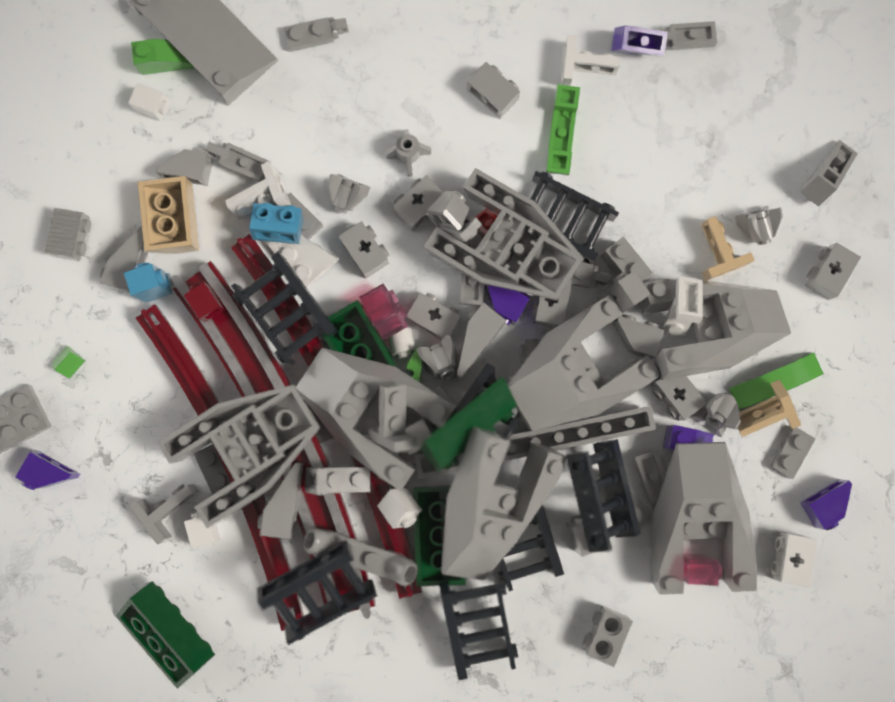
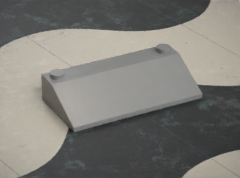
[129,0,278,106]

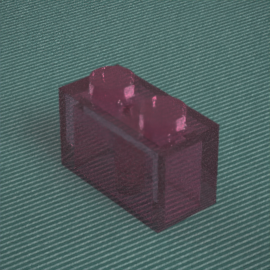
[359,283,408,341]
[684,553,722,586]

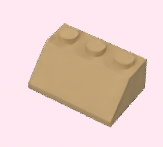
[138,176,199,254]

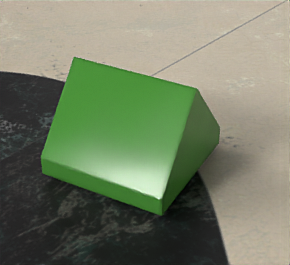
[51,346,86,378]

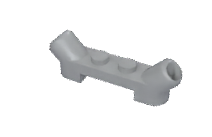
[304,528,417,586]

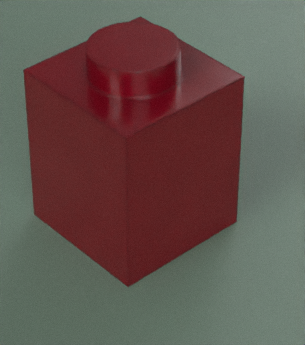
[183,282,225,322]

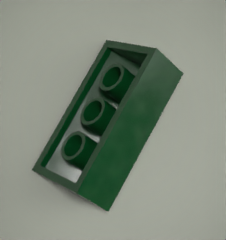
[323,300,400,369]
[420,377,517,472]
[413,485,467,587]
[115,581,216,689]

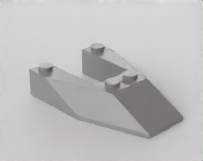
[423,168,584,300]
[640,279,791,380]
[508,294,661,431]
[296,348,456,491]
[157,385,320,528]
[442,426,567,581]
[652,442,757,595]

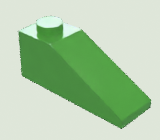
[131,39,194,75]

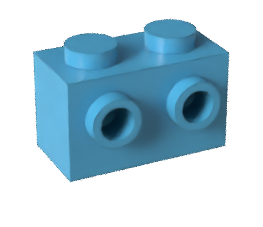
[249,203,303,244]
[124,262,173,303]

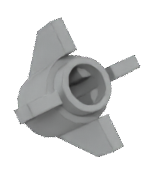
[385,129,431,177]
[327,174,370,214]
[735,206,783,245]
[417,334,459,380]
[692,393,741,437]

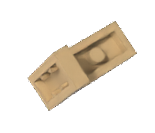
[701,216,755,281]
[737,380,801,437]

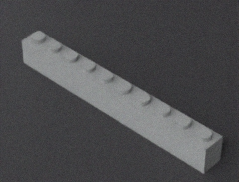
[414,406,656,479]

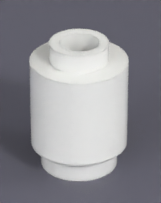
[388,323,416,359]

